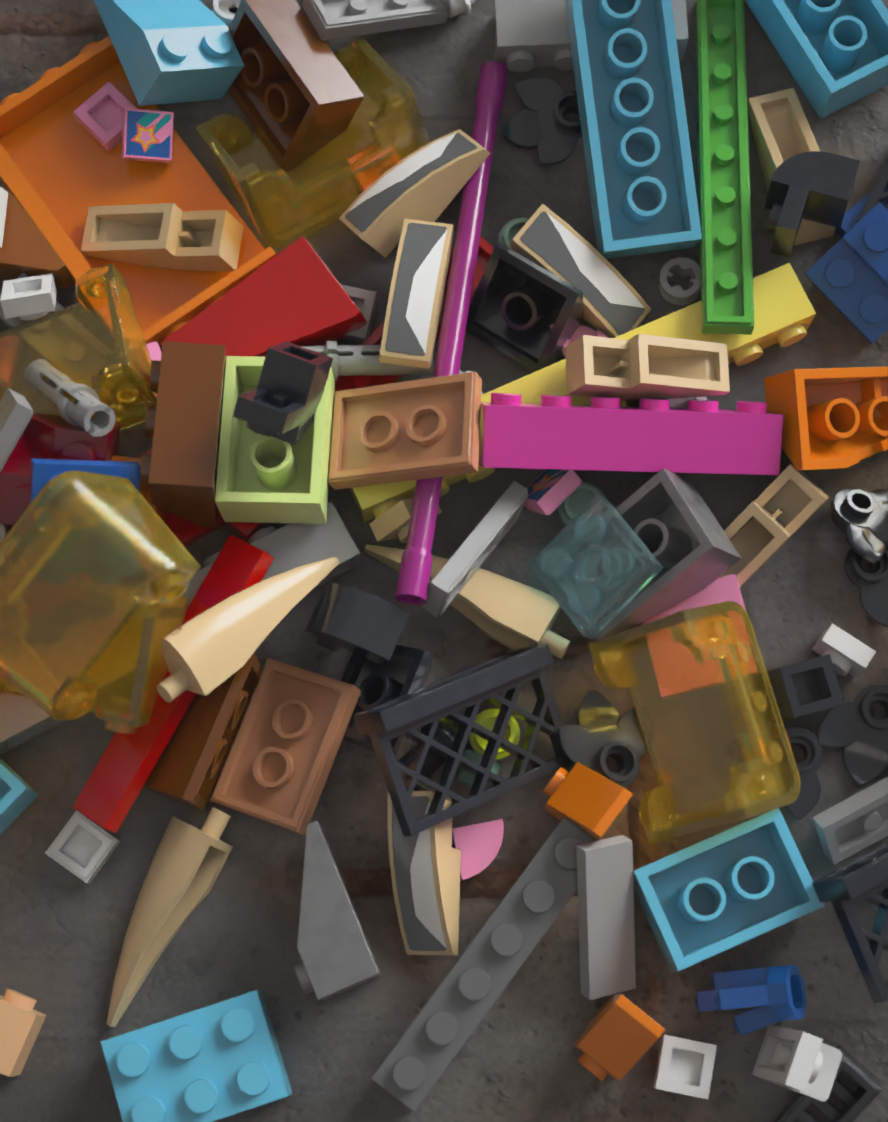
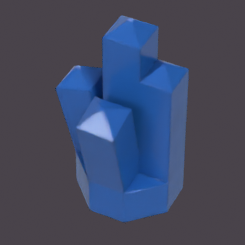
[695,964,807,1036]

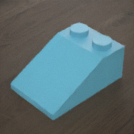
[94,0,244,106]

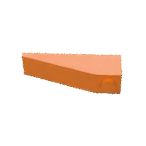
[764,367,888,471]

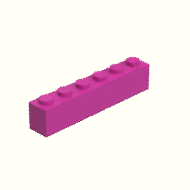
[479,393,783,475]

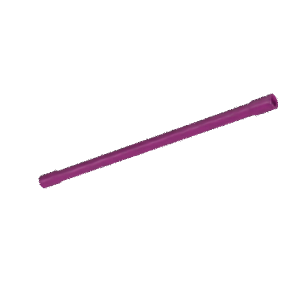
[395,61,508,605]

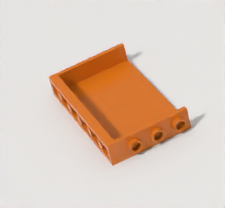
[0,36,276,366]

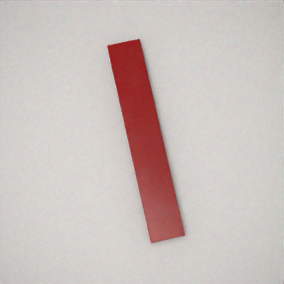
[73,534,274,833]

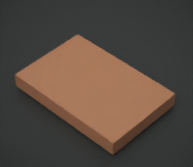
[328,372,482,490]
[210,658,361,836]

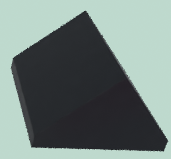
[466,243,584,372]
[341,644,432,756]

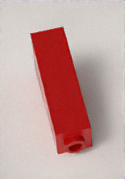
[160,236,368,357]

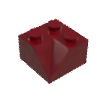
[0,412,121,527]

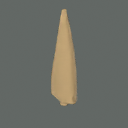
[364,544,571,659]
[157,557,340,703]
[107,807,233,1027]

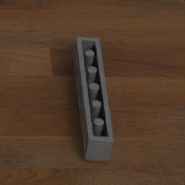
[371,817,596,1113]

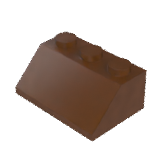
[228,0,364,172]
[140,341,226,529]
[143,653,263,813]

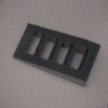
[774,1045,882,1122]

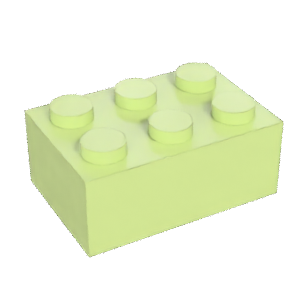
[215,356,335,524]

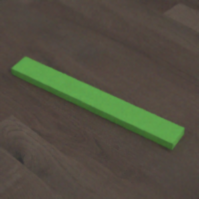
[695,0,754,335]

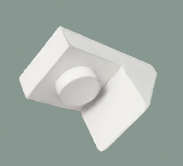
[752,1025,842,1101]

